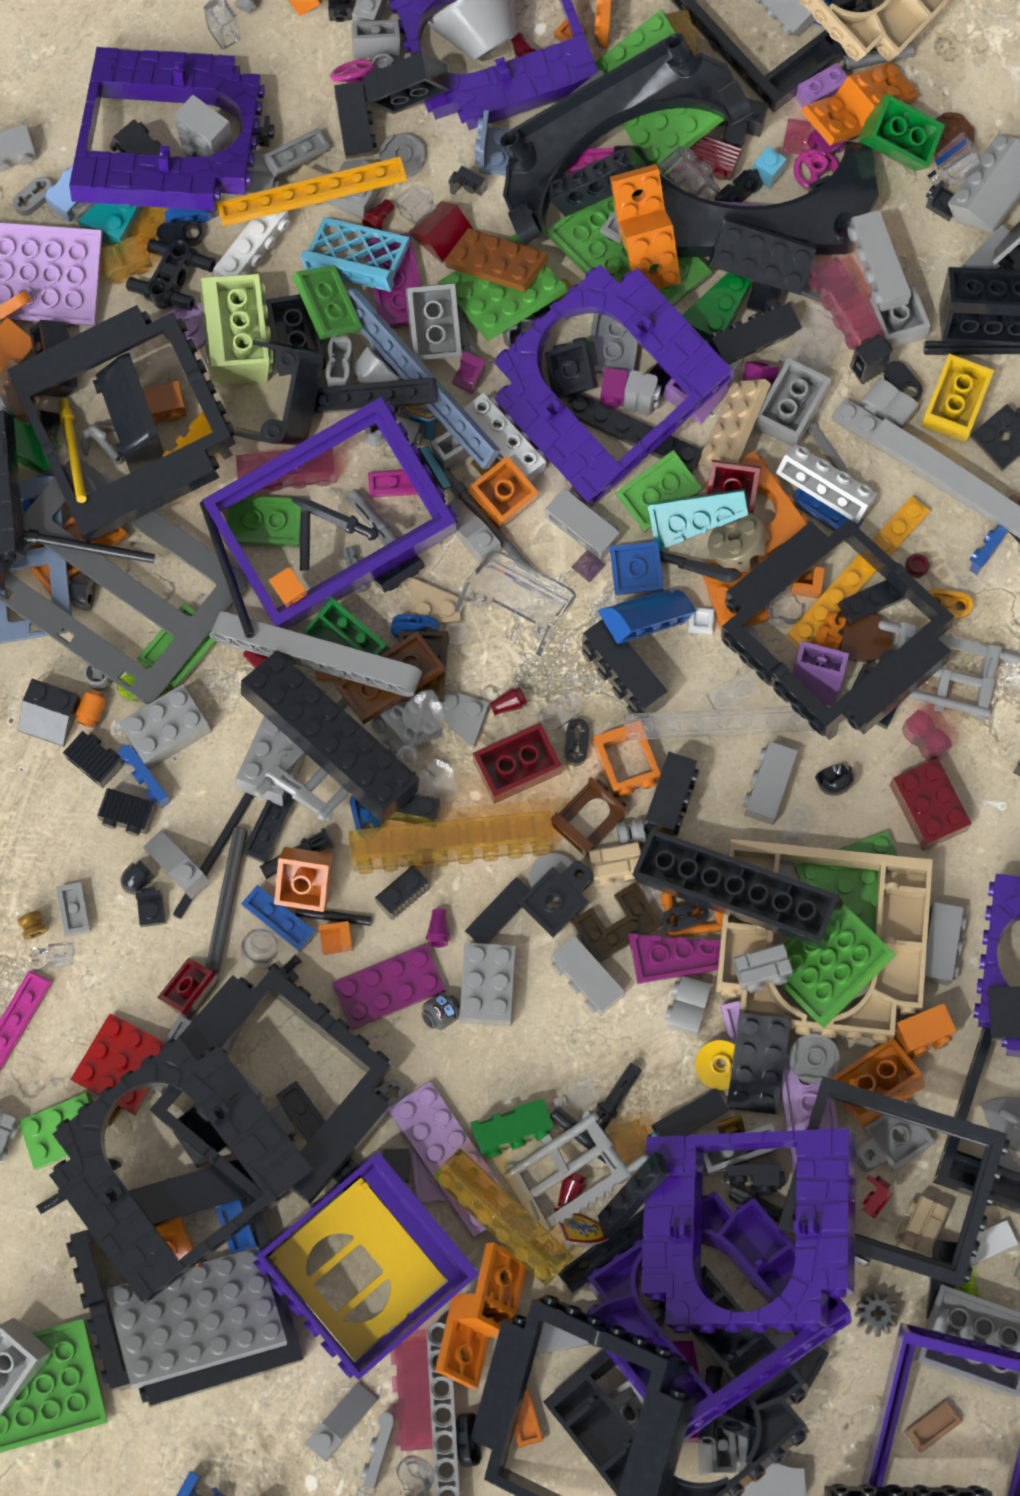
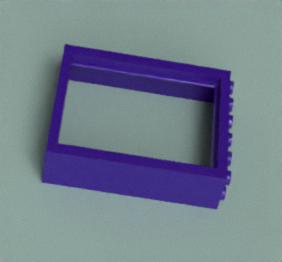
[862,1322,1020,1496]

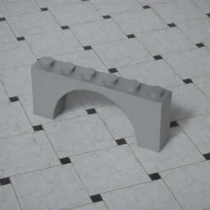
[727,1333,806,1496]

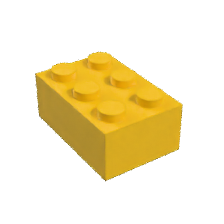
[920,354,994,443]

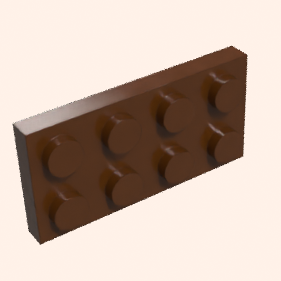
[335,631,446,725]

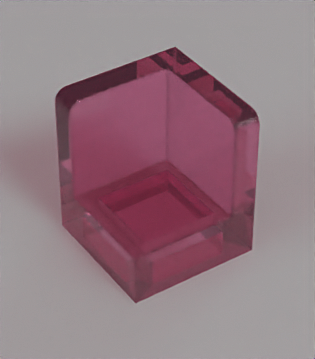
[782,118,811,155]

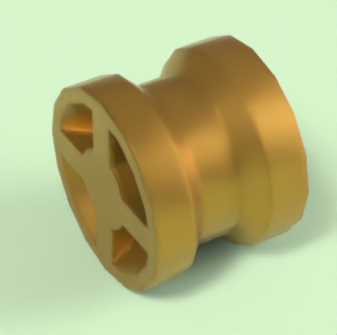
[17,911,48,940]

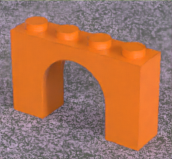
[704,451,809,564]

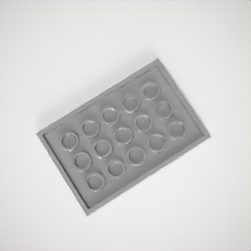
[106,1247,287,1389]

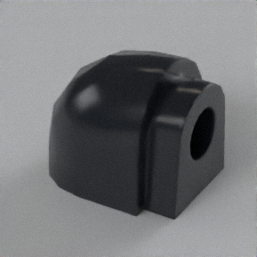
[69,578,95,611]
[120,860,154,895]

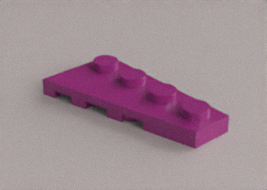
[628,934,720,985]

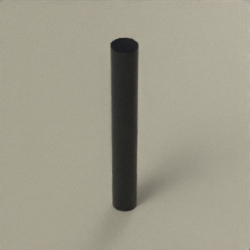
[296,908,372,926]

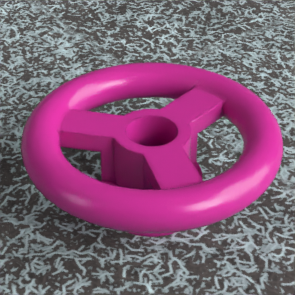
[330,59,375,85]
[793,148,839,190]

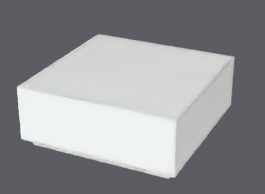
[688,607,714,635]

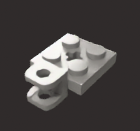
[856,1100,935,1172]

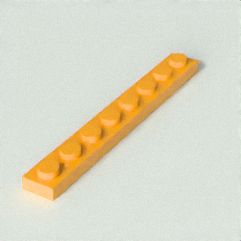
[216,156,407,227]
[787,496,930,646]

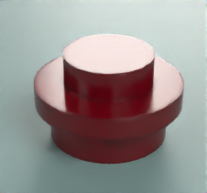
[905,554,929,578]

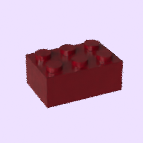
[473,722,562,804]
[889,758,972,851]

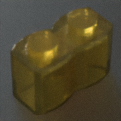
[101,235,153,284]

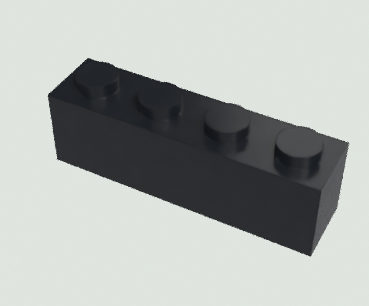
[707,302,802,365]

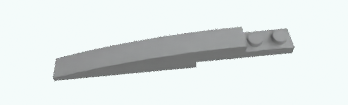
[831,398,1020,538]

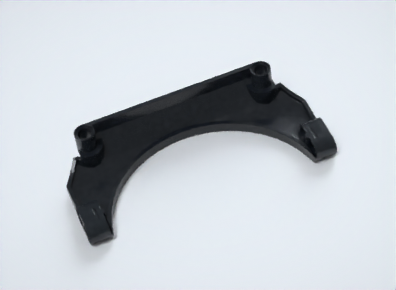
[500,33,754,245]
[613,142,879,258]

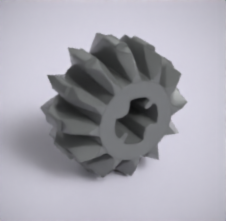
[854,1291,900,1337]

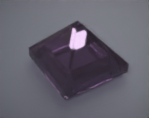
[571,549,606,583]

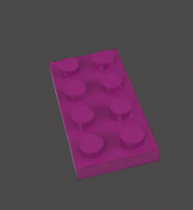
[364,232,421,328]
[332,944,445,1030]

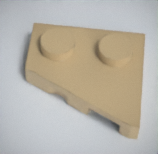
[410,578,460,625]

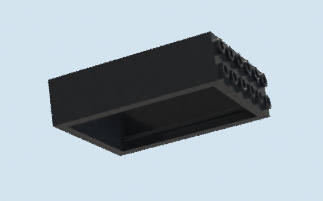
[778,1076,1010,1287]

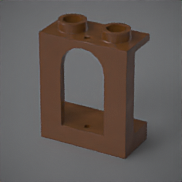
[550,777,627,858]

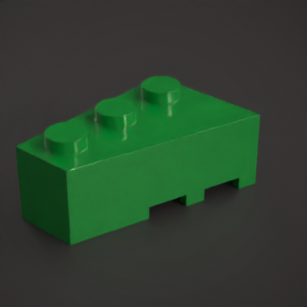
[682,273,751,341]
[6,409,62,474]
[301,598,390,656]
[470,1099,554,1160]

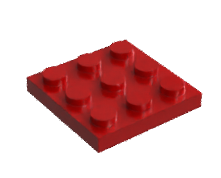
[70,1013,165,1116]

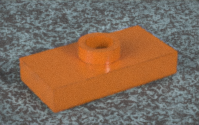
[514,1389,544,1448]

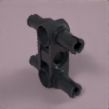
[126,238,216,311]
[699,1365,756,1459]

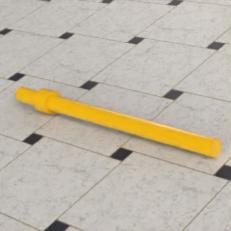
[59,398,87,503]

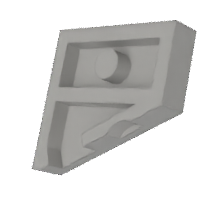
[434,689,489,749]

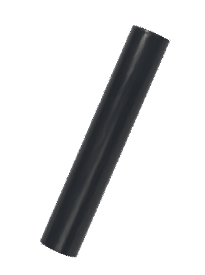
[300,512,311,571]

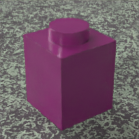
[600,368,628,408]

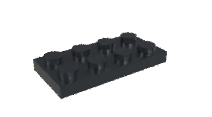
[726,1009,791,1115]

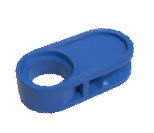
[391,614,440,638]

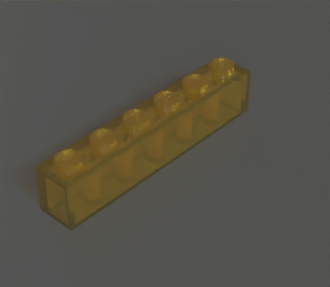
[433,1148,574,1287]

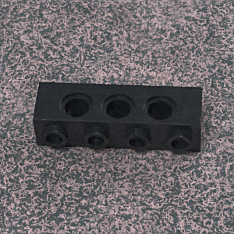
[550,146,645,217]

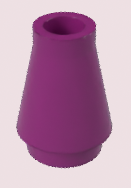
[426,908,451,948]

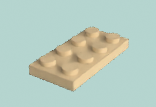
[698,379,771,470]

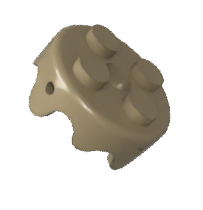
[708,513,772,572]

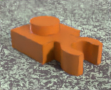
[813,612,846,650]

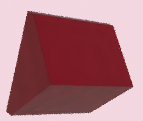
[409,201,474,263]
[706,460,761,513]
[157,958,219,1020]

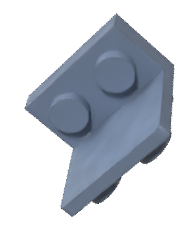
[475,110,511,176]

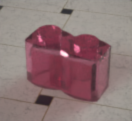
[901,710,952,762]

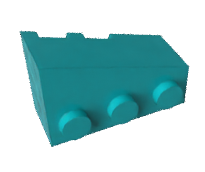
[78,203,147,251]

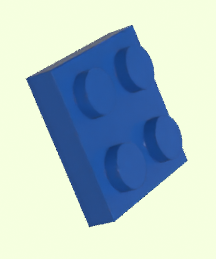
[609,541,664,596]

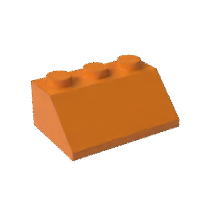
[830,1038,925,1129]

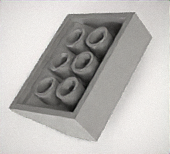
[914,1284,1020,1398]

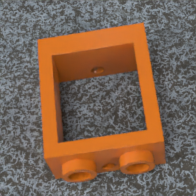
[593,721,661,798]

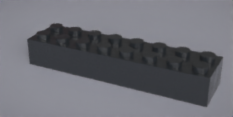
[241,650,420,823]
[632,829,844,950]

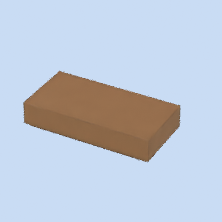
[904,1400,963,1453]

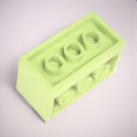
[200,274,273,386]

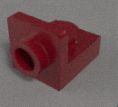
[862,1175,894,1219]

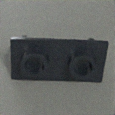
[714,169,762,203]

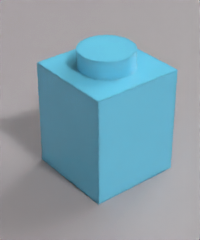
[752,146,787,189]

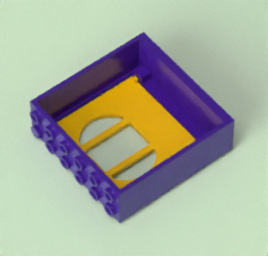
[253,1151,480,1380]

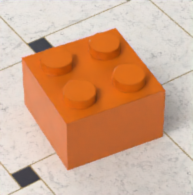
[468,456,539,529]
[274,847,334,912]
[893,1003,957,1060]

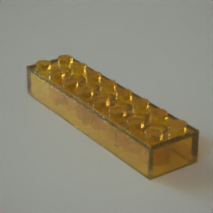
[348,810,553,874]

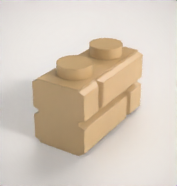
[588,842,641,887]
[896,1196,949,1256]

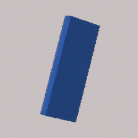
[598,588,697,644]

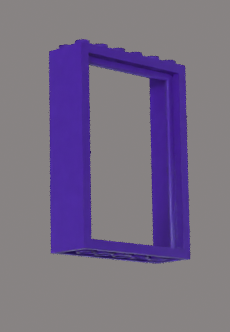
[202,397,458,630]

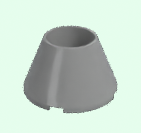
[427,0,518,61]

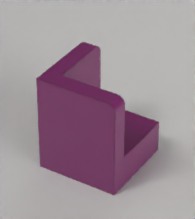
[807,129,845,155]
[452,351,486,394]
[743,360,779,394]

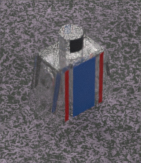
[927,132,983,186]

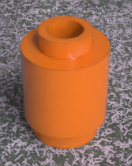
[75,690,107,728]

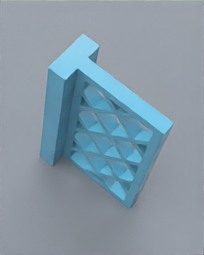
[300,217,411,292]

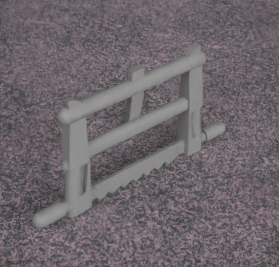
[878,620,1020,722]
[254,697,389,822]
[504,1109,650,1248]

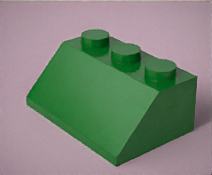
[858,94,945,171]

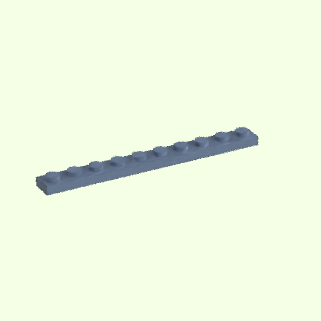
[348,288,501,469]

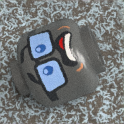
[421,992,460,1030]

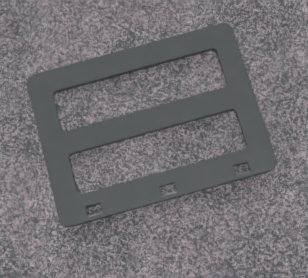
[0,458,248,704]

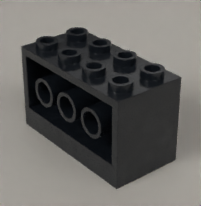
[939,267,1020,346]

